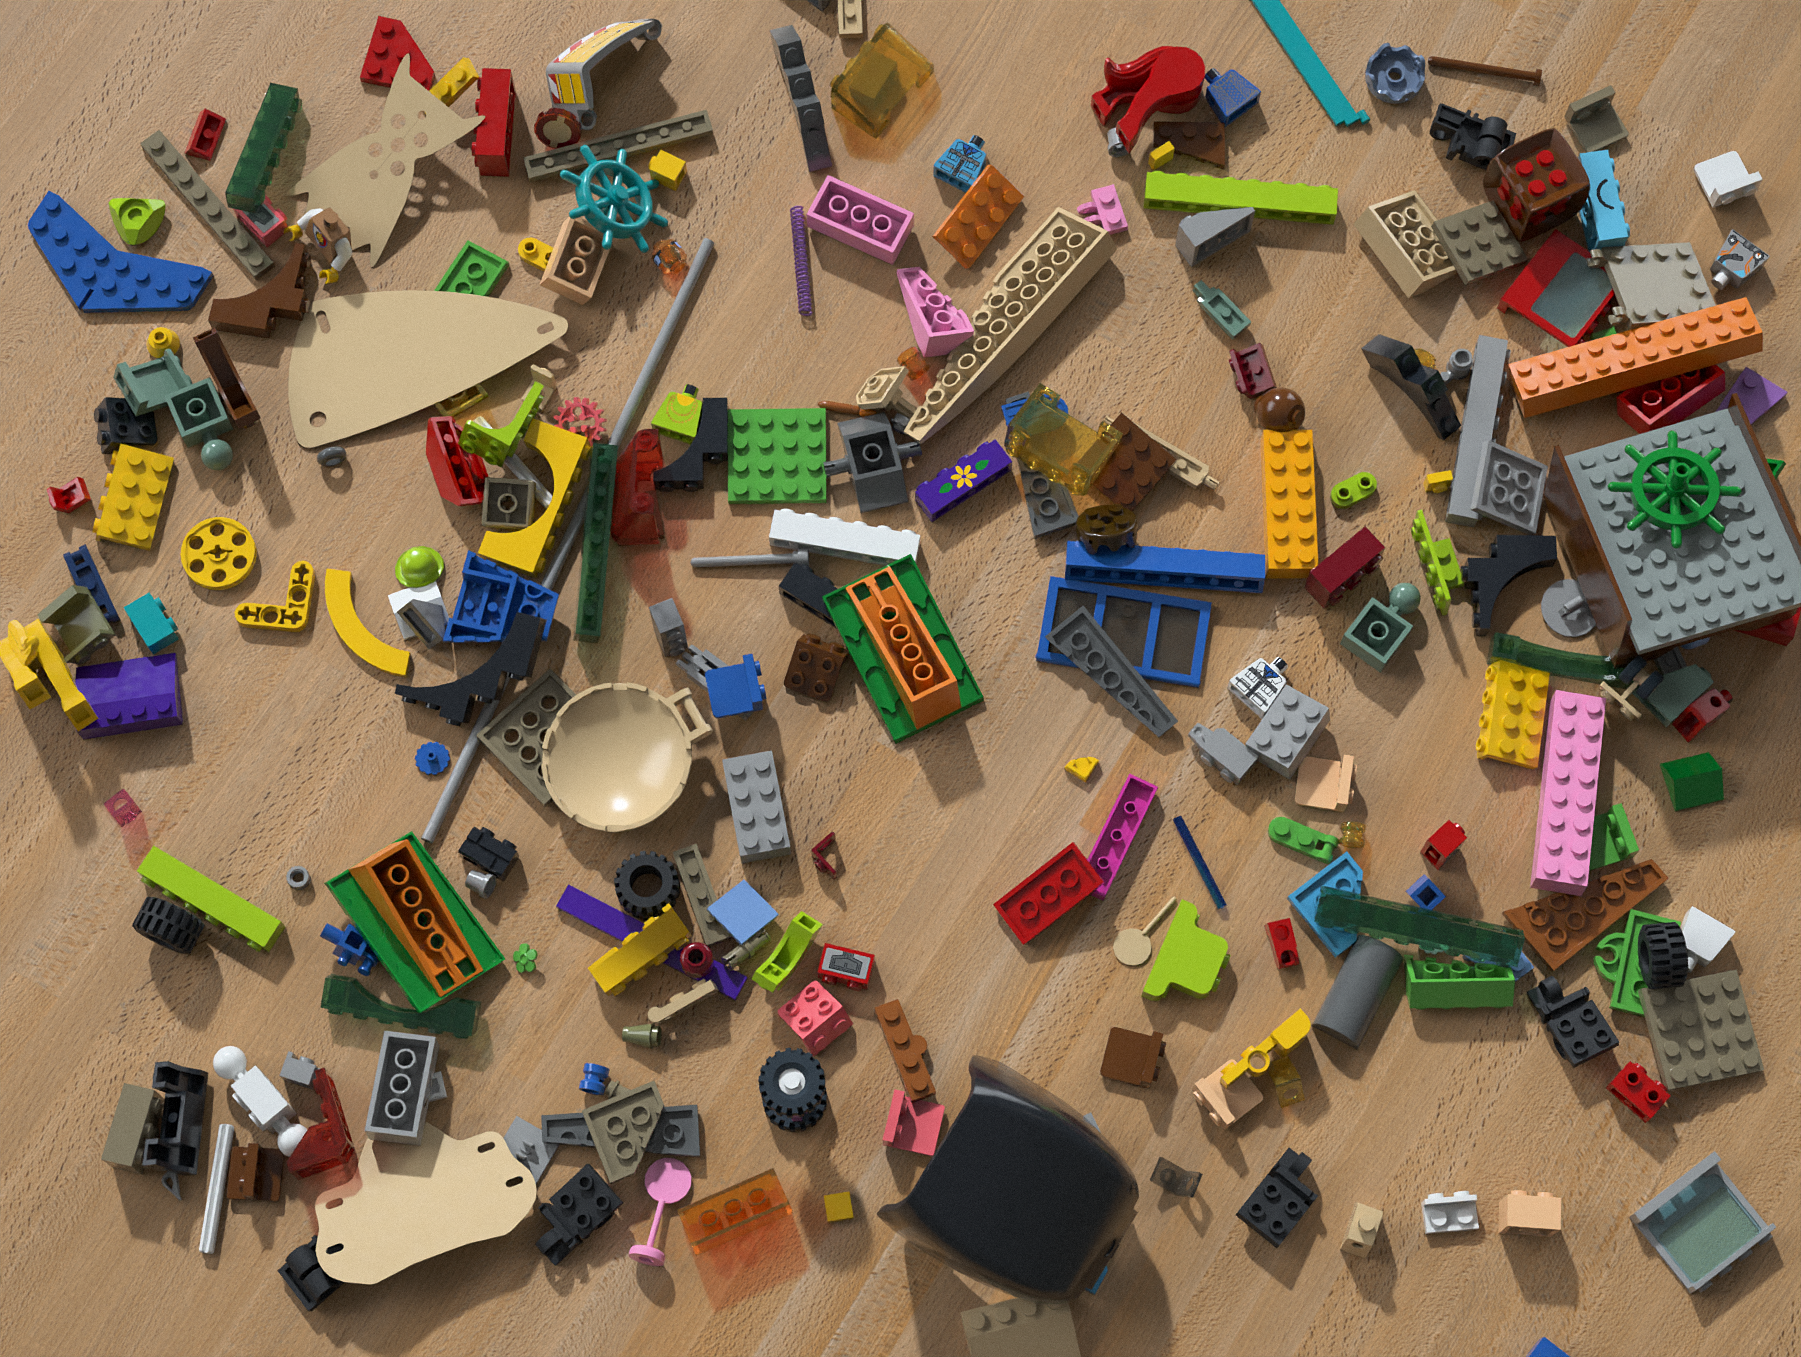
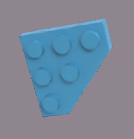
[1287,852,1363,958]

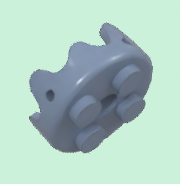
[1365,43,1425,104]

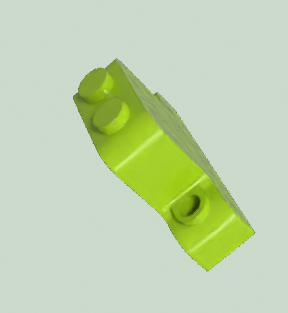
[1141,899,1231,1001]

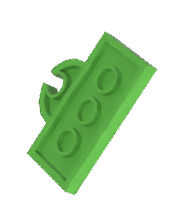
[1593,909,1681,1017]

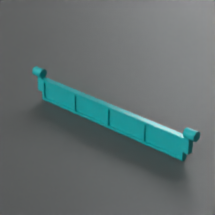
[1251,0,1370,127]

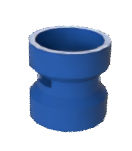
[579,1063,610,1095]

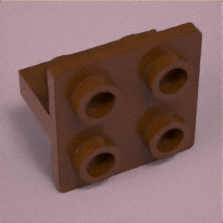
[226,1143,284,1202]

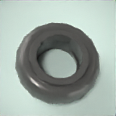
[317,446,347,467]

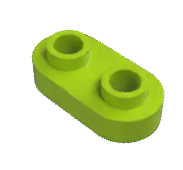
[1330,472,1377,509]

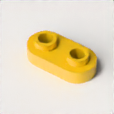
[518,237,553,272]

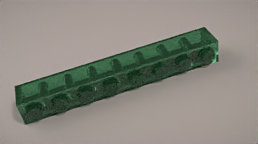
[573,443,618,643]
[1314,885,1525,968]

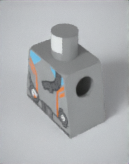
[1710,229,1770,290]

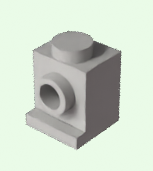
[279,1051,323,1090]

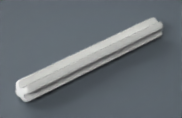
[473,416,553,509]
[199,1124,234,1254]

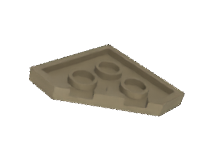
[582,1081,665,1184]

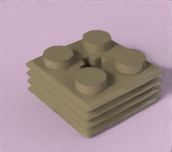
[482,477,536,530]

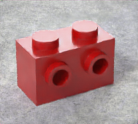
[1606,1061,1670,1123]

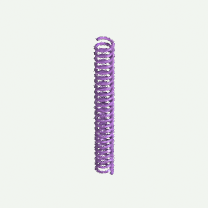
[790,206,813,316]

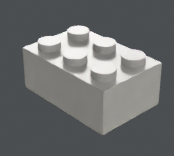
[1245,684,1330,779]

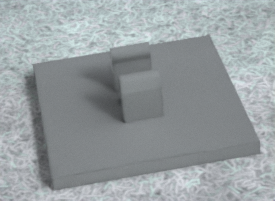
[503,1116,559,1184]

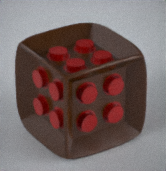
[1483,128,1591,242]

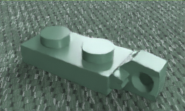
[1193,280,1251,340]

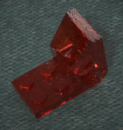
[286,1068,355,1181]

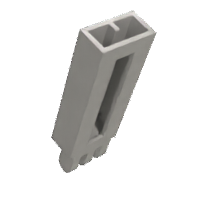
[675,644,763,721]

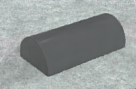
[1311,935,1404,1050]

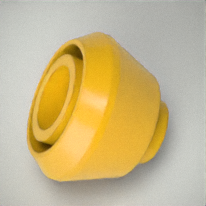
[146,327,180,358]

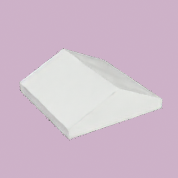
[388,581,449,641]

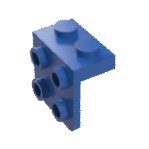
[705,654,767,718]

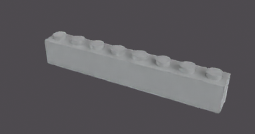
[1445,335,1511,527]

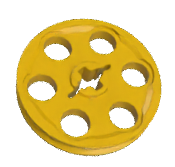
[180,517,257,590]

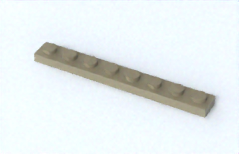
[523,110,713,182]
[140,130,275,280]

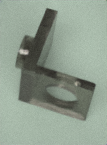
[1150,1157,1203,1198]

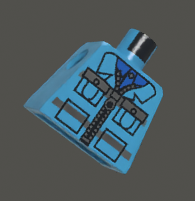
[933,135,986,193]

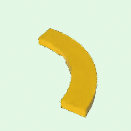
[325,569,411,678]

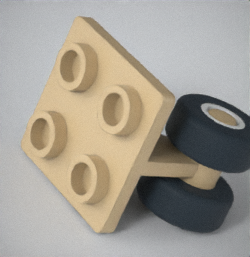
[1600,655,1664,721]

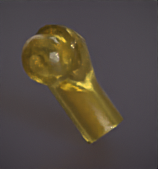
[1414,348,1436,369]

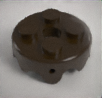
[1076,504,1138,555]

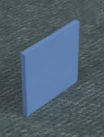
[707,880,779,945]

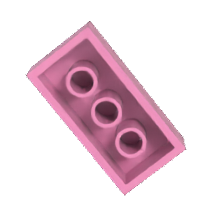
[806,175,914,265]

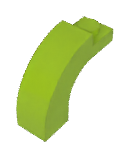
[752,911,823,993]

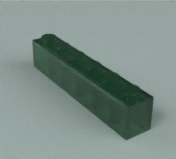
[225,83,302,213]

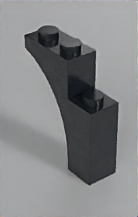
[653,398,729,492]

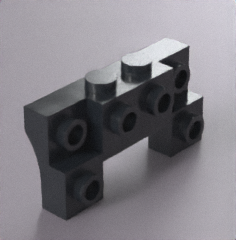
[143,1061,208,1176]

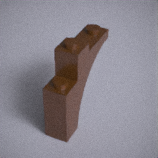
[208,243,311,339]
[193,327,261,429]

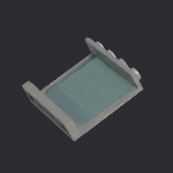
[1629,1151,1776,1293]

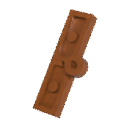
[874,999,936,1103]

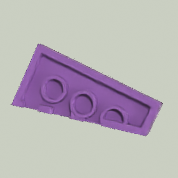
[1716,367,1788,425]

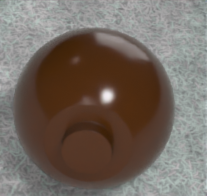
[1254,387,1306,432]

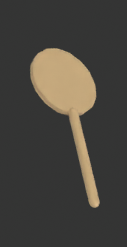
[1113,897,1177,966]

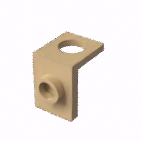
[521,364,557,411]

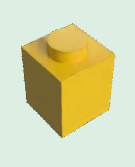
[648,150,687,191]

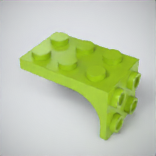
[458,381,544,467]

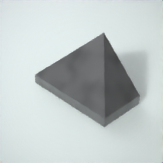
[397,599,445,649]

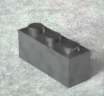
[649,598,688,657]

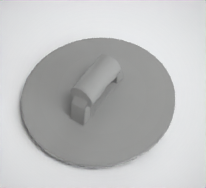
[1541,579,1596,637]

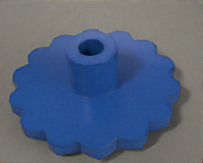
[415,742,450,775]

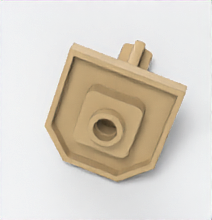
[856,366,917,420]

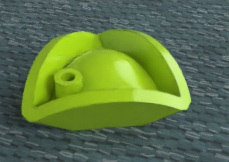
[109,198,166,245]

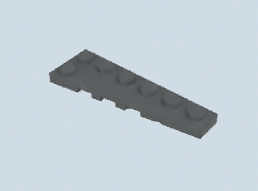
[1005,391,1078,539]
[541,1105,700,1158]

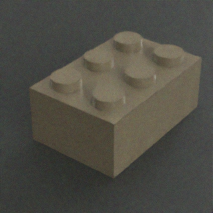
[101,1083,164,1175]

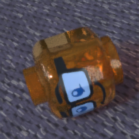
[651,239,687,275]

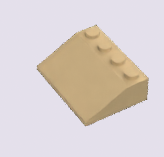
[1354,190,1458,298]
[960,1298,1081,1357]

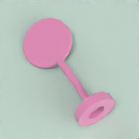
[628,1158,691,1266]

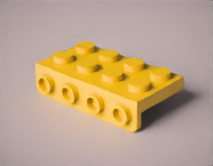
[92,444,174,551]
[1476,659,1550,770]

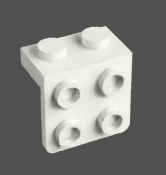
[1694,151,1763,208]

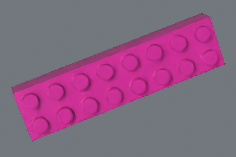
[1088,773,1158,901]

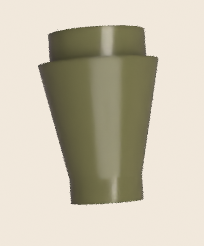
[622,1023,662,1049]

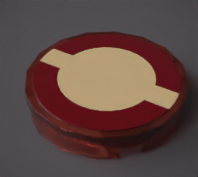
[534,108,582,149]

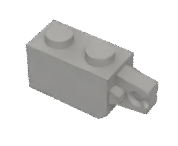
[1188,723,1259,785]

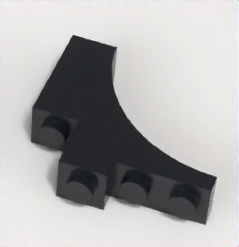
[1361,334,1461,440]
[1460,535,1557,636]

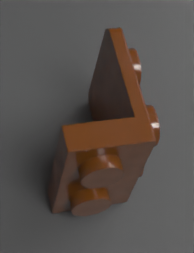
[784,633,849,702]
[1100,1027,1166,1089]

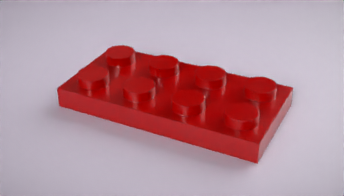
[993,842,1105,945]

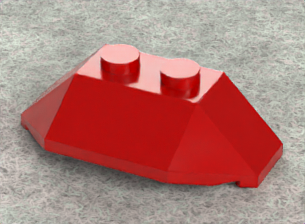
[426,416,489,506]

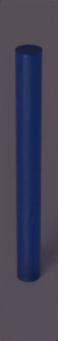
[1173,816,1227,910]

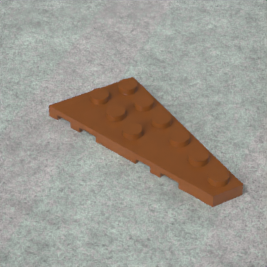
[1502,859,1669,973]

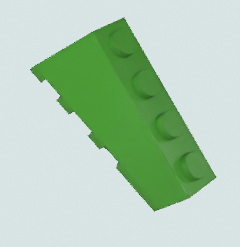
[1404,955,1515,1010]

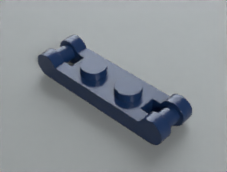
[63,544,121,623]

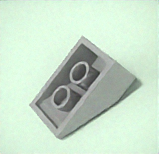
[1175,207,1255,267]

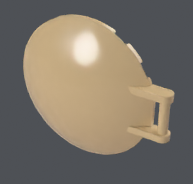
[541,682,713,832]

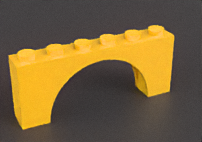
[478,418,592,578]

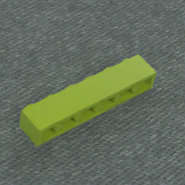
[137,846,285,953]

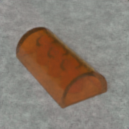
[677,1168,793,1256]

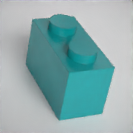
[124,592,179,655]

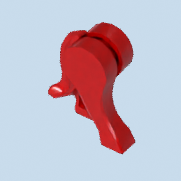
[1091,46,1205,153]

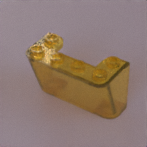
[830,23,934,139]
[1004,383,1123,496]

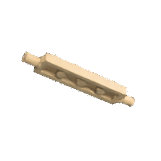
[1102,416,1220,491]

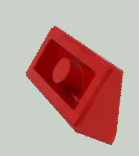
[184,108,226,161]

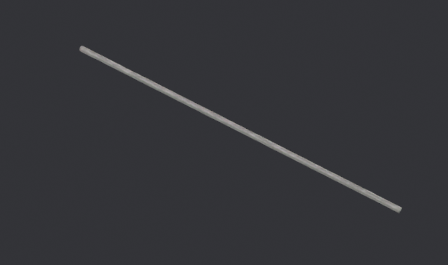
[421,238,715,844]

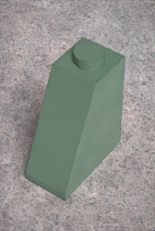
[1632,664,1714,728]

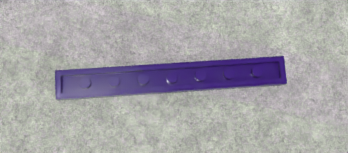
[556,884,748,1001]

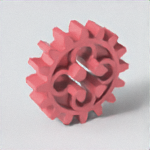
[554,397,607,447]

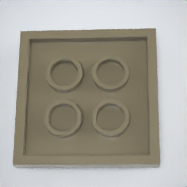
[1431,201,1528,286]

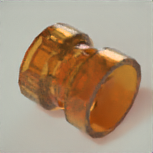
[897,347,930,381]

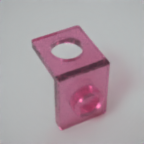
[104,789,142,827]

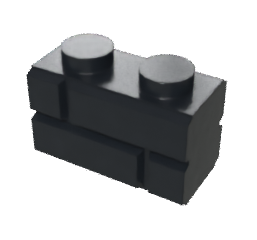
[458,827,519,882]

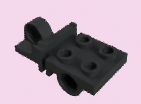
[1429,103,1517,170]
[1527,976,1619,1068]
[1236,1147,1318,1248]
[535,1164,623,1266]
[277,1231,345,1312]

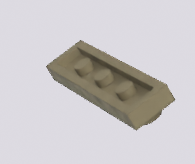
[673,844,731,947]

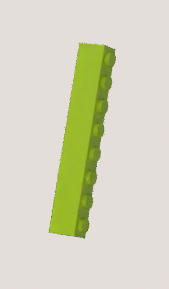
[1143,171,1338,225]

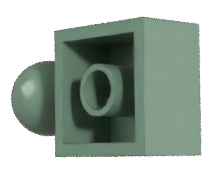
[165,377,233,471]
[1340,583,1421,673]

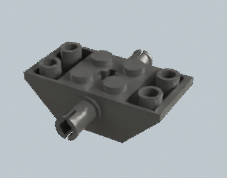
[823,412,922,513]

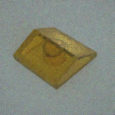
[433,383,489,418]

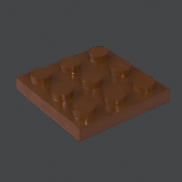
[1073,412,1177,512]

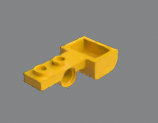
[1220,1008,1311,1089]

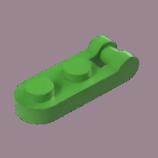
[1268,817,1340,864]

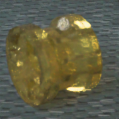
[1339,822,1366,848]

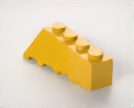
[588,903,692,997]

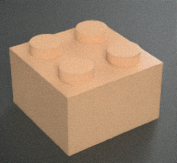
[1498,1190,1561,1237]

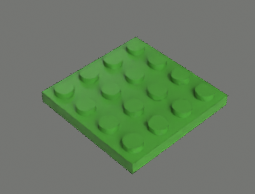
[728,408,826,504]

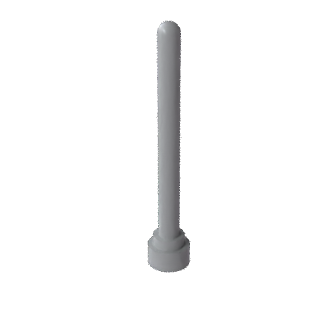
[690,548,809,567]

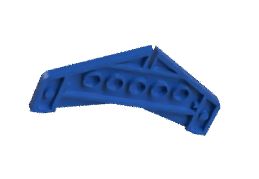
[28,191,214,313]

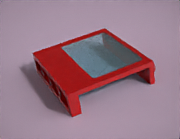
[1497,229,1617,347]

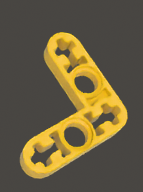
[234,561,315,632]

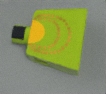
[651,384,703,445]

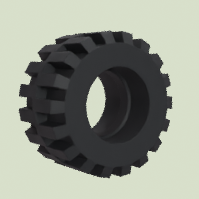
[614,851,680,920]
[132,897,205,954]
[1638,922,1688,989]

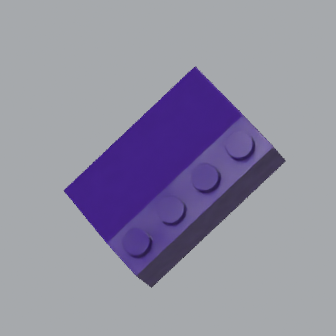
[75,653,183,740]

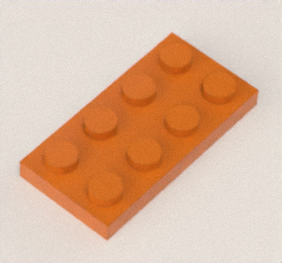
[932,164,1024,269]

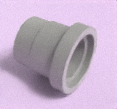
[1107,128,1128,157]
[465,870,497,899]

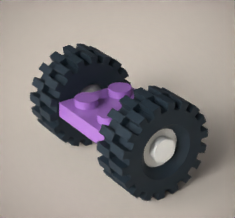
[758,1048,827,1132]

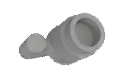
[1441,349,1473,385]

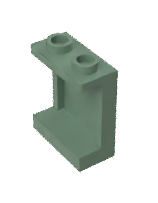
[113,349,192,416]

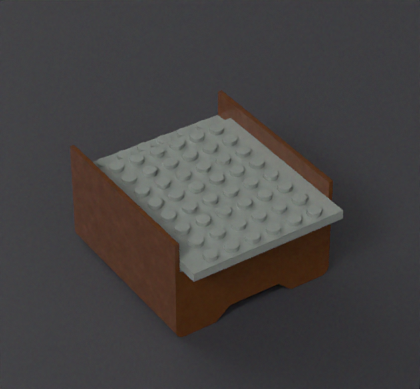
[1544,393,1801,669]

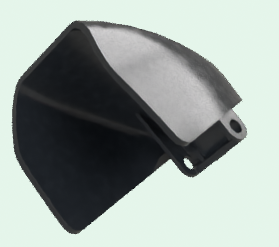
[877,1055,1139,1304]

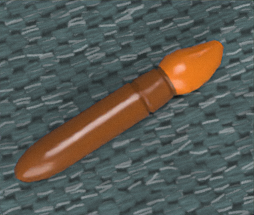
[818,400,877,417]

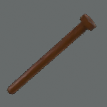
[1428,56,1542,86]

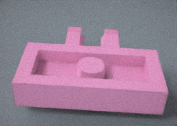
[1077,184,1128,235]

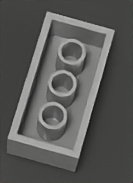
[722,750,791,864]
[365,1031,439,1146]

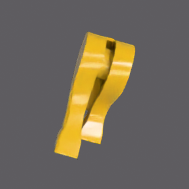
[0,619,98,731]

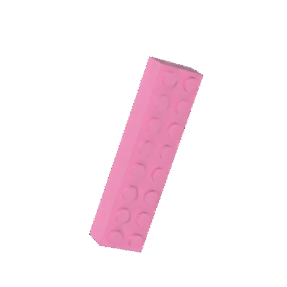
[1530,690,1606,896]

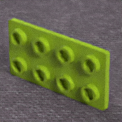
[1411,510,1464,616]

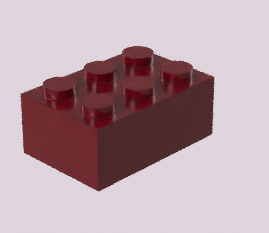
[1304,526,1385,609]

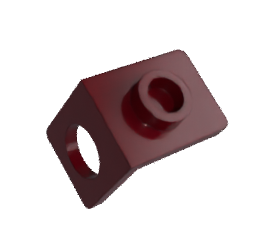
[811,831,837,880]

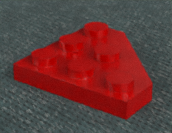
[360,16,435,91]

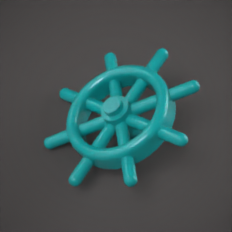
[560,145,668,253]

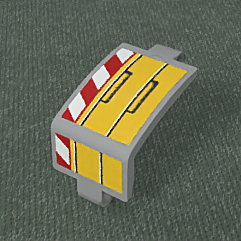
[546,19,662,130]

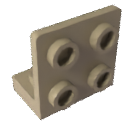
[1564,85,1629,153]

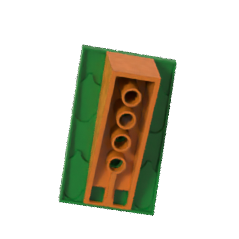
[822,554,984,744]
[324,831,505,1013]

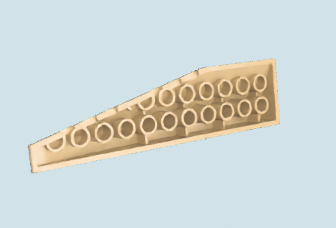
[903,207,1117,444]

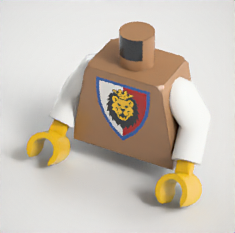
[284,207,352,284]

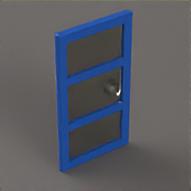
[1035,576,1212,688]

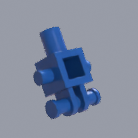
[320,923,378,976]

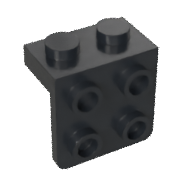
[94,397,158,454]

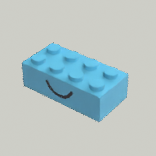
[1578,150,1630,252]

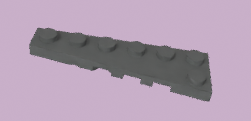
[1045,606,1178,737]

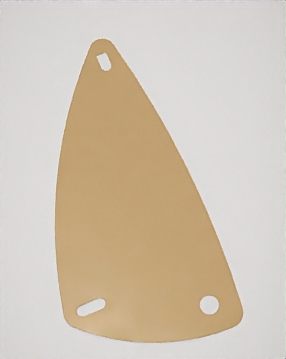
[288,290,568,448]

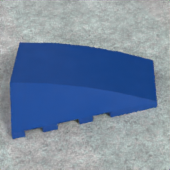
[443,550,559,642]

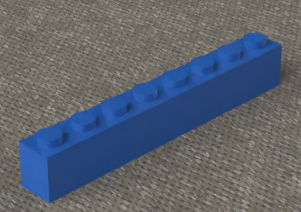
[1065,541,1265,593]

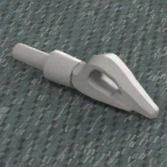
[162,1170,182,1201]

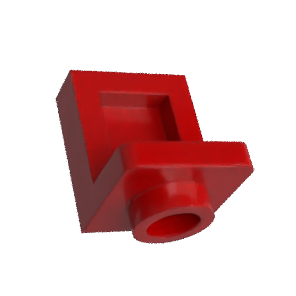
[46,477,91,513]

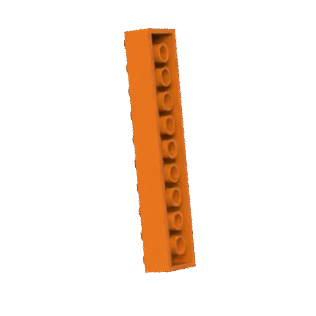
[1508,297,1763,418]

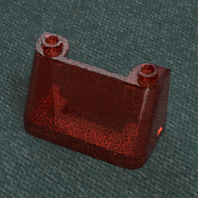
[610,429,664,545]

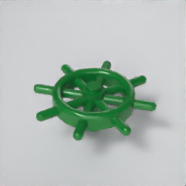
[1608,430,1742,549]

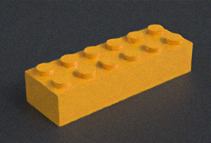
[1260,430,1318,579]

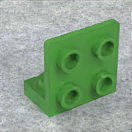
[1589,803,1639,871]

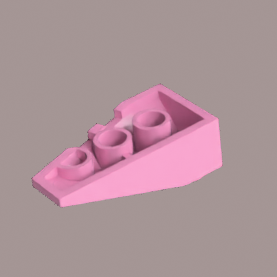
[896,267,974,357]

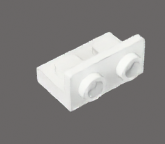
[1421,1191,1479,1234]

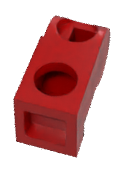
[1264,918,1299,969]

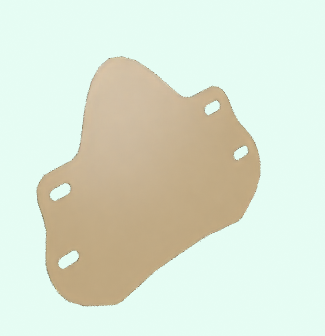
[315,1122,536,1285]

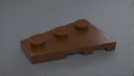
[1153,121,1225,169]

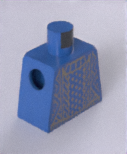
[1204,68,1261,127]

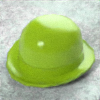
[395,546,444,588]

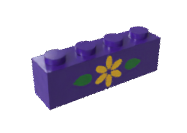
[915,439,1013,522]

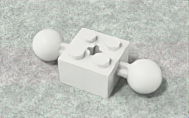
[213,1046,311,1157]

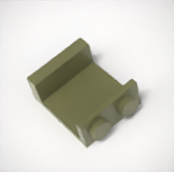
[37,585,115,665]

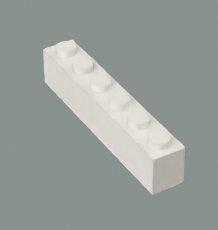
[769,509,920,566]

